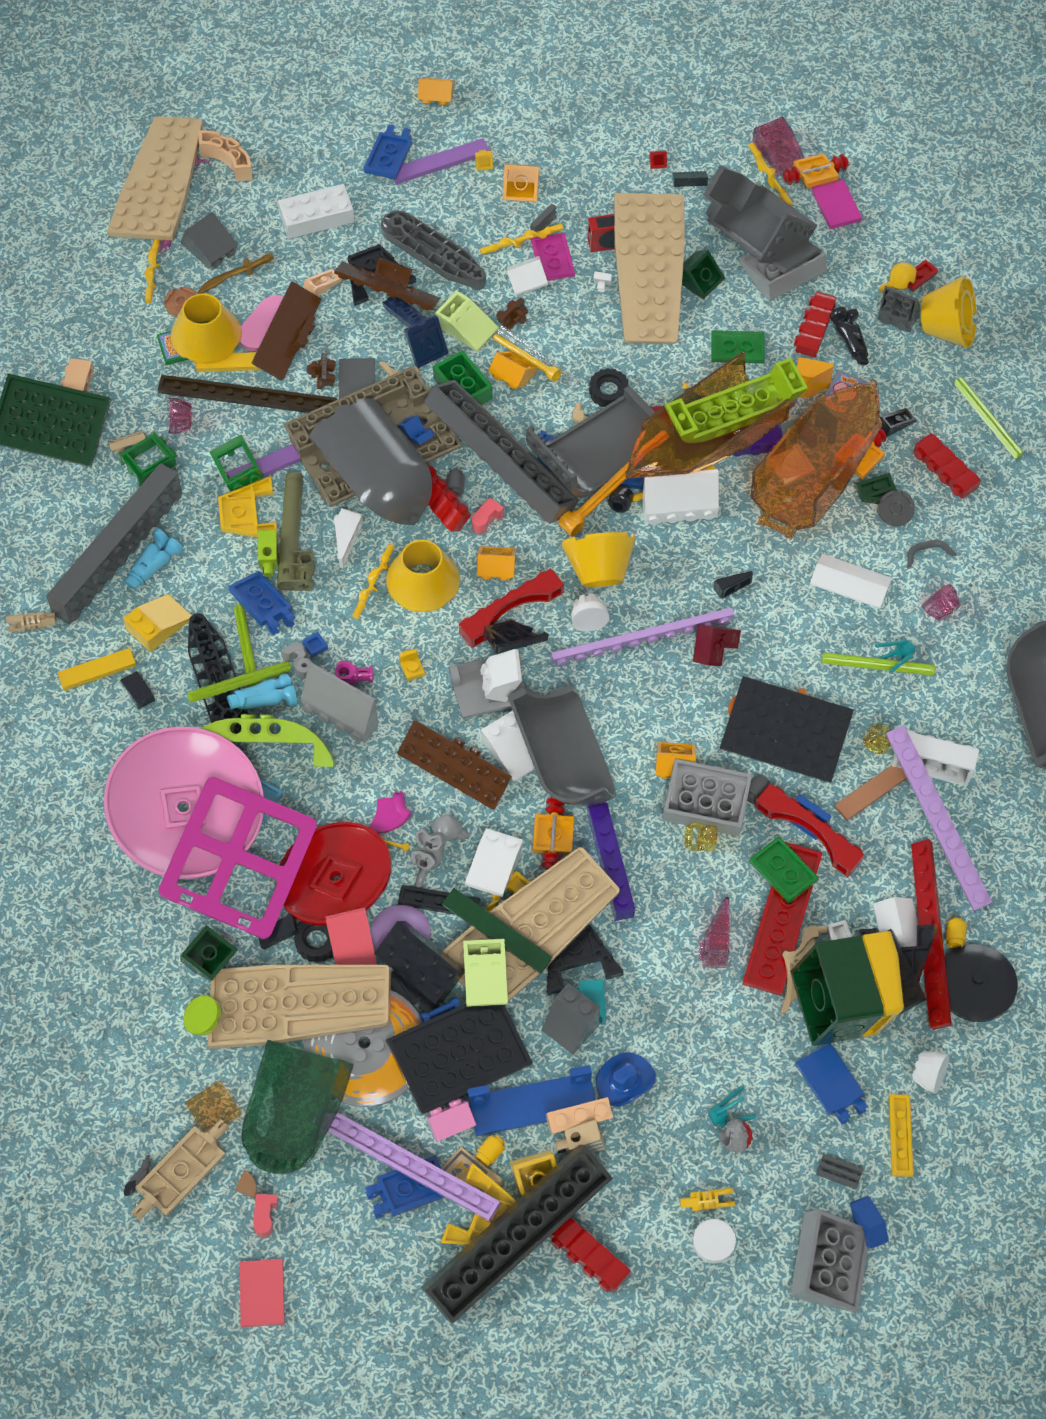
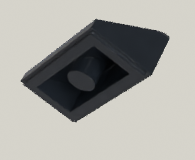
[672,171,708,187]

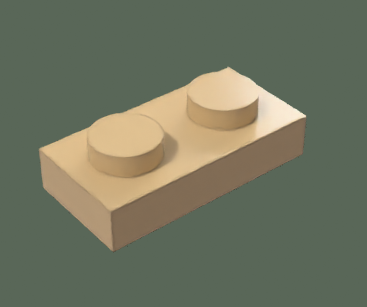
[107,431,146,452]

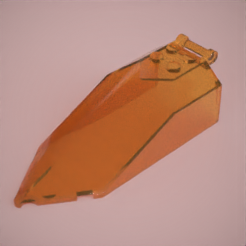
[625,351,791,479]
[751,379,882,539]

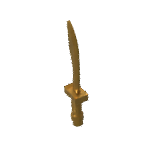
[198,253,274,294]

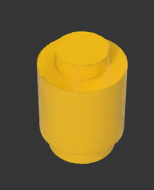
[945,918,967,949]
[475,1135,505,1167]

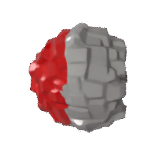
[719,1118,753,1153]

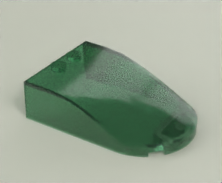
[241,1040,354,1175]

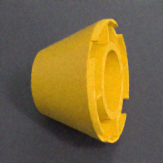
[921,276,977,348]
[171,294,242,364]
[561,532,636,587]
[386,540,460,612]

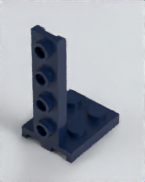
[382,297,449,368]

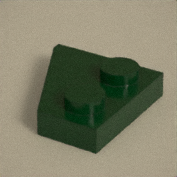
[855,473,897,504]

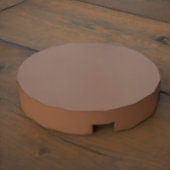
[164,287,197,317]

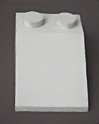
[481,710,535,782]
[465,828,523,897]

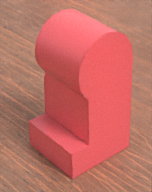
[472,498,504,534]
[253,1194,279,1238]

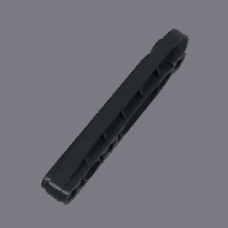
[188,613,249,734]

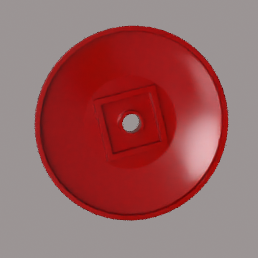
[276,822,392,926]

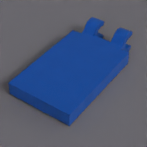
[364,124,412,180]
[228,571,295,635]
[795,1043,868,1125]
[365,1155,445,1219]

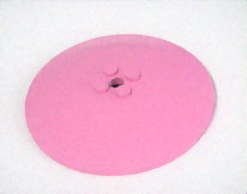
[104,727,264,879]

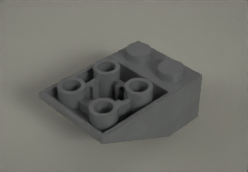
[878,286,920,333]

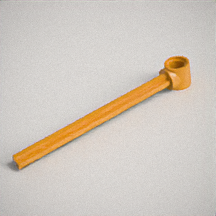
[558,431,669,537]

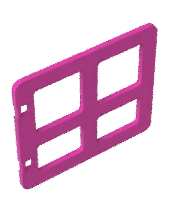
[158,777,317,939]

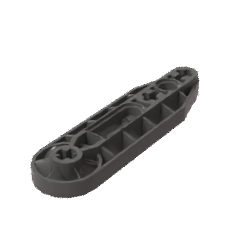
[381,210,486,290]

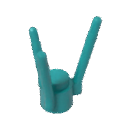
[875,638,915,674]
[708,1085,756,1128]

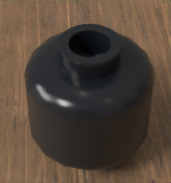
[608,486,634,513]

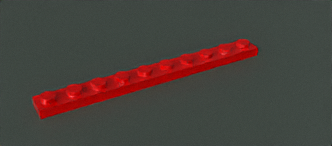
[911,839,952,1030]

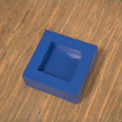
[302,632,328,658]

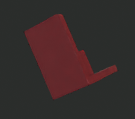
[693,624,741,666]

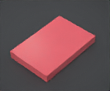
[325,907,377,965]
[240,1259,285,1328]

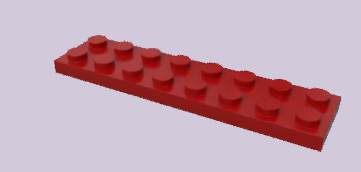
[742,842,823,996]

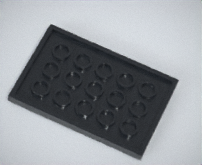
[720,676,854,783]
[386,1004,533,1116]

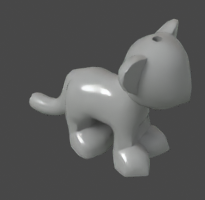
[411,815,470,888]

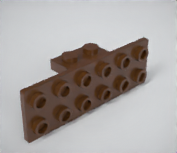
[334,258,440,310]
[251,281,321,381]
[397,720,512,810]

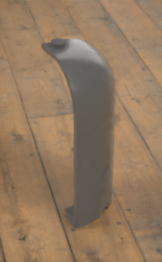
[309,398,432,525]
[1006,621,1046,769]
[507,684,616,806]

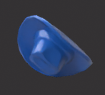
[596,1052,656,1107]

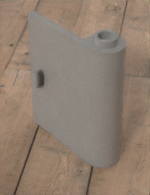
[449,655,525,719]

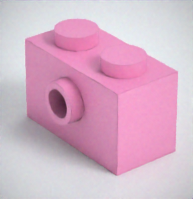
[426,1099,476,1141]

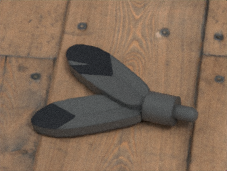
[124,1155,151,1196]

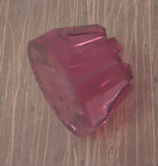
[167,398,192,434]
[921,583,961,621]

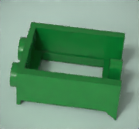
[118,432,177,486]
[209,435,264,492]

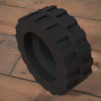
[589,368,629,407]
[294,922,333,963]

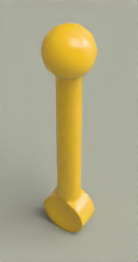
[383,839,410,851]

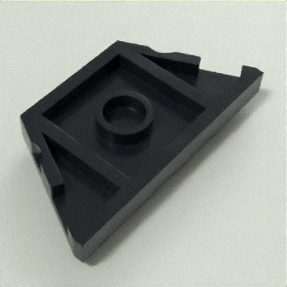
[483,620,549,654]

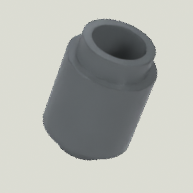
[446,469,465,497]
[747,774,770,803]

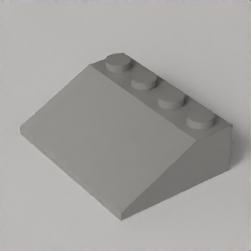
[739,251,827,300]
[301,663,378,743]
[663,759,752,836]
[790,1209,868,1313]

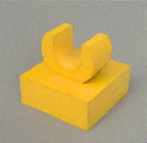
[475,149,493,171]

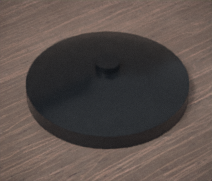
[945,944,1018,1022]

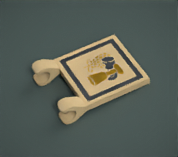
[441,1147,503,1189]

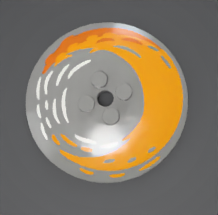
[304,990,423,1107]

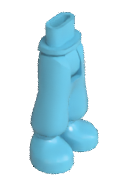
[124,528,183,590]
[227,674,297,710]

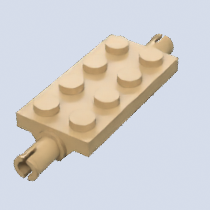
[131,1119,229,1221]

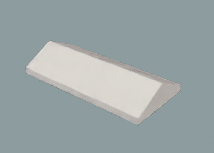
[810,554,892,609]
[873,897,924,974]

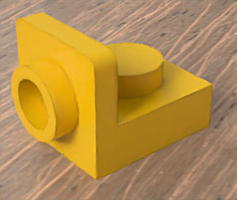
[399,649,425,682]

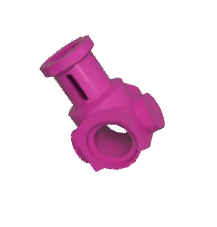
[335,661,373,686]

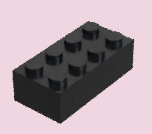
[374,921,465,1004]

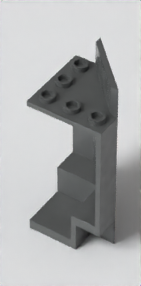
[703,165,822,274]

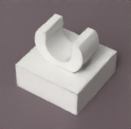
[594,271,612,292]

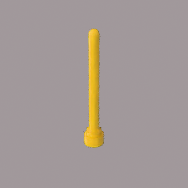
[493,334,562,382]

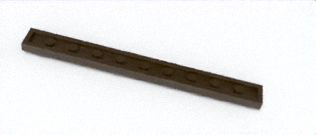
[158,375,337,413]

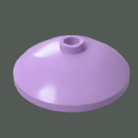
[370,905,431,950]

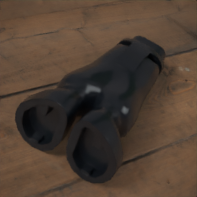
[830,307,869,365]

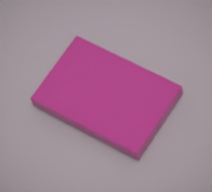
[811,179,862,230]
[531,233,575,281]

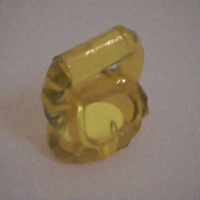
[863,723,892,755]
[684,822,718,852]

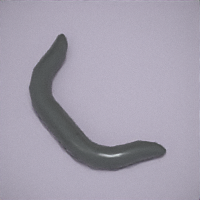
[907,540,957,568]

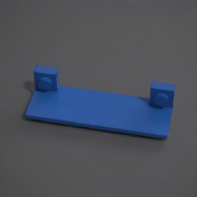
[468,1065,596,1136]

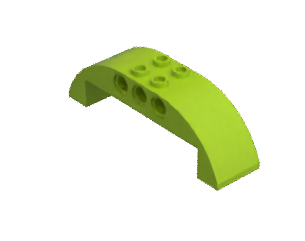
[665,358,808,443]
[201,715,336,767]

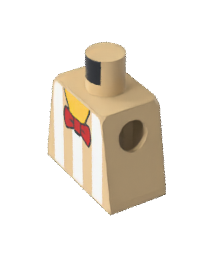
[555,1120,606,1154]

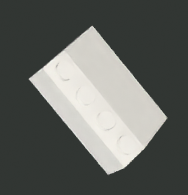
[642,469,719,525]

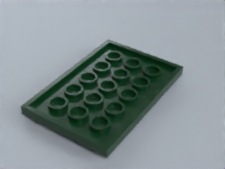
[0,373,112,468]

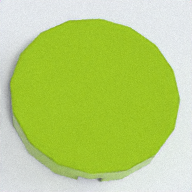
[183,995,221,1036]

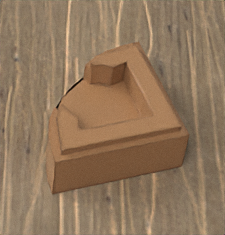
[235,1170,257,1199]

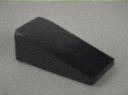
[876,408,917,437]
[713,571,753,599]
[120,671,155,710]

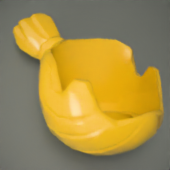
[879,262,917,293]

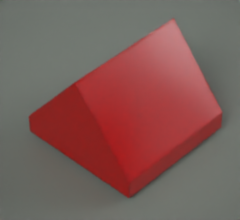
[649,150,667,169]

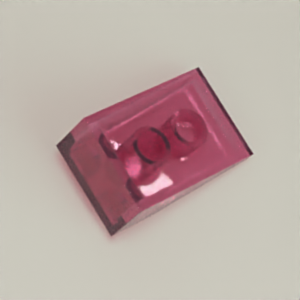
[752,117,805,176]
[698,897,730,968]

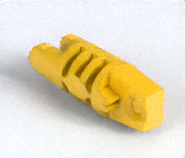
[680,1187,735,1211]

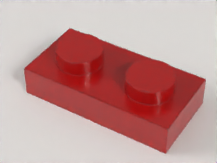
[907,259,938,292]

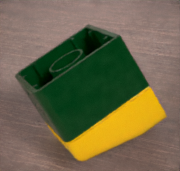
[790,931,904,1046]

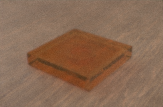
[184,1081,242,1133]

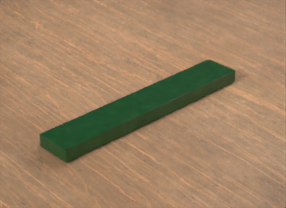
[442,888,553,974]

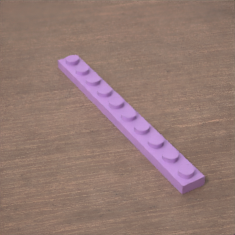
[550,608,734,666]
[885,725,992,911]
[313,1105,501,1222]

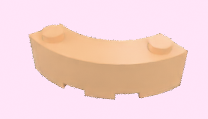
[199,130,253,181]

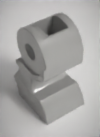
[281,641,312,679]

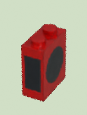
[587,214,615,253]

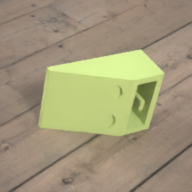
[435,290,499,352]
[463,939,508,1007]

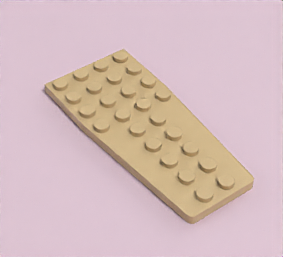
[107,116,204,241]
[614,193,685,344]
[443,847,619,1002]
[208,965,391,1049]

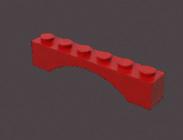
[459,568,564,649]
[754,784,865,878]

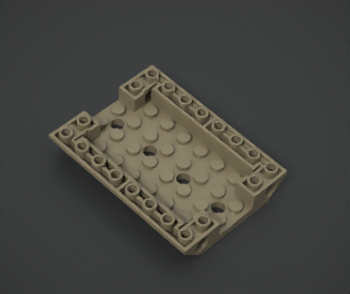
[284,366,462,507]

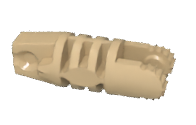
[5,612,56,632]

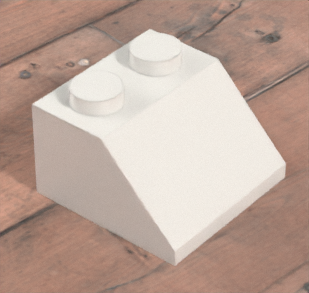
[481,649,522,702]

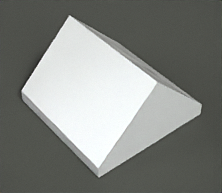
[507,256,549,296]

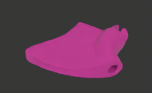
[369,791,412,834]

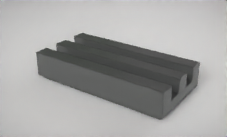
[530,204,557,232]
[816,1154,863,1190]

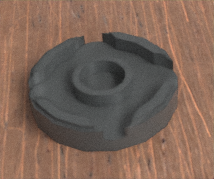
[878,490,915,527]

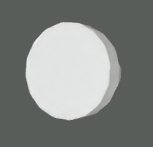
[571,593,609,631]
[912,1051,949,1094]
[693,1219,736,1264]

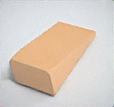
[303,269,343,296]

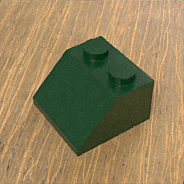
[682,250,725,299]
[180,925,238,981]

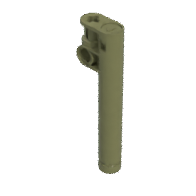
[277,472,315,591]

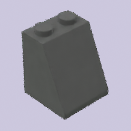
[180,212,238,269]
[541,983,600,1055]

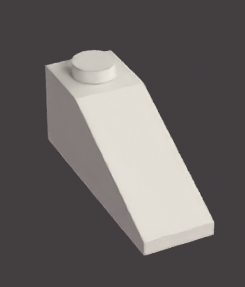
[333,508,363,568]

